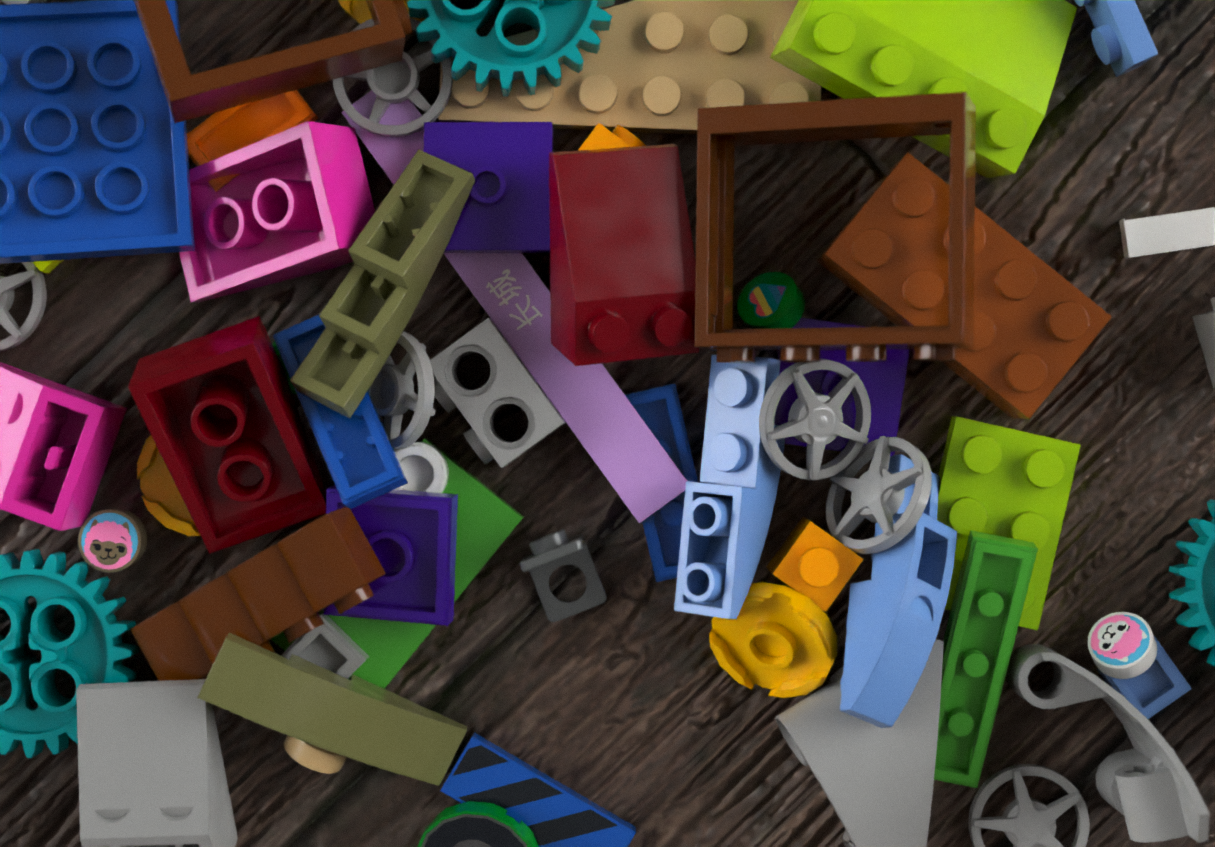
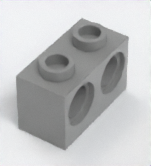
[430,318,566,468]

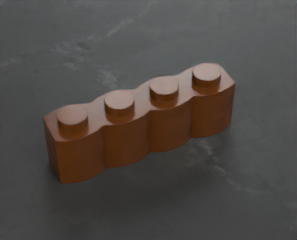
[131,506,386,681]

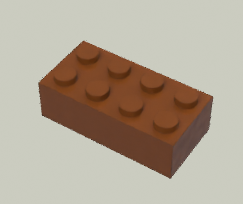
[817,152,1112,419]

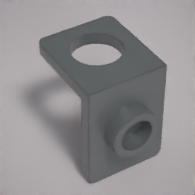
[519,529,607,622]

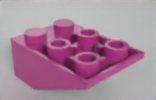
[0,362,127,531]

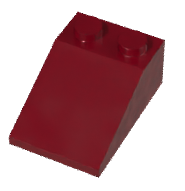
[549,144,699,366]
[128,316,326,554]

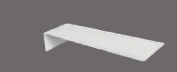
[1119,207,1215,258]

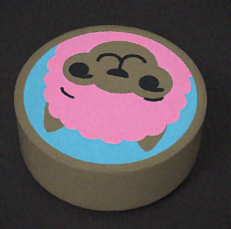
[78,508,147,573]

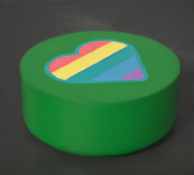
[737,272,805,329]

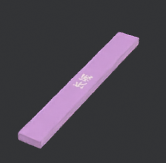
[341,90,687,523]

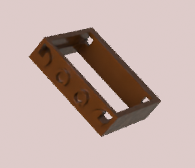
[133,0,412,123]
[695,92,976,363]

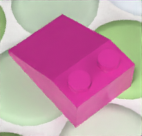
[179,121,375,302]

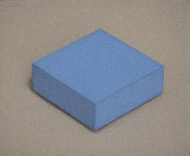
[1097,636,1192,719]

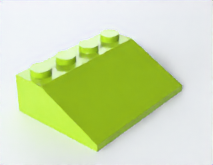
[770,0,1077,178]

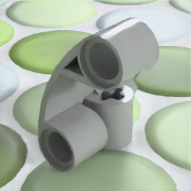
[775,639,944,847]
[1006,644,1210,843]

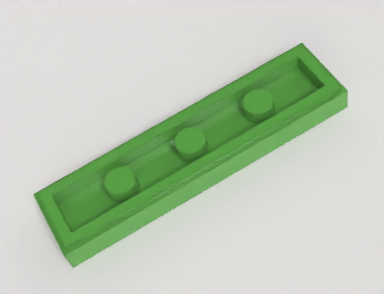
[934,530,1038,788]

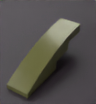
[290,150,475,418]
[197,632,467,786]

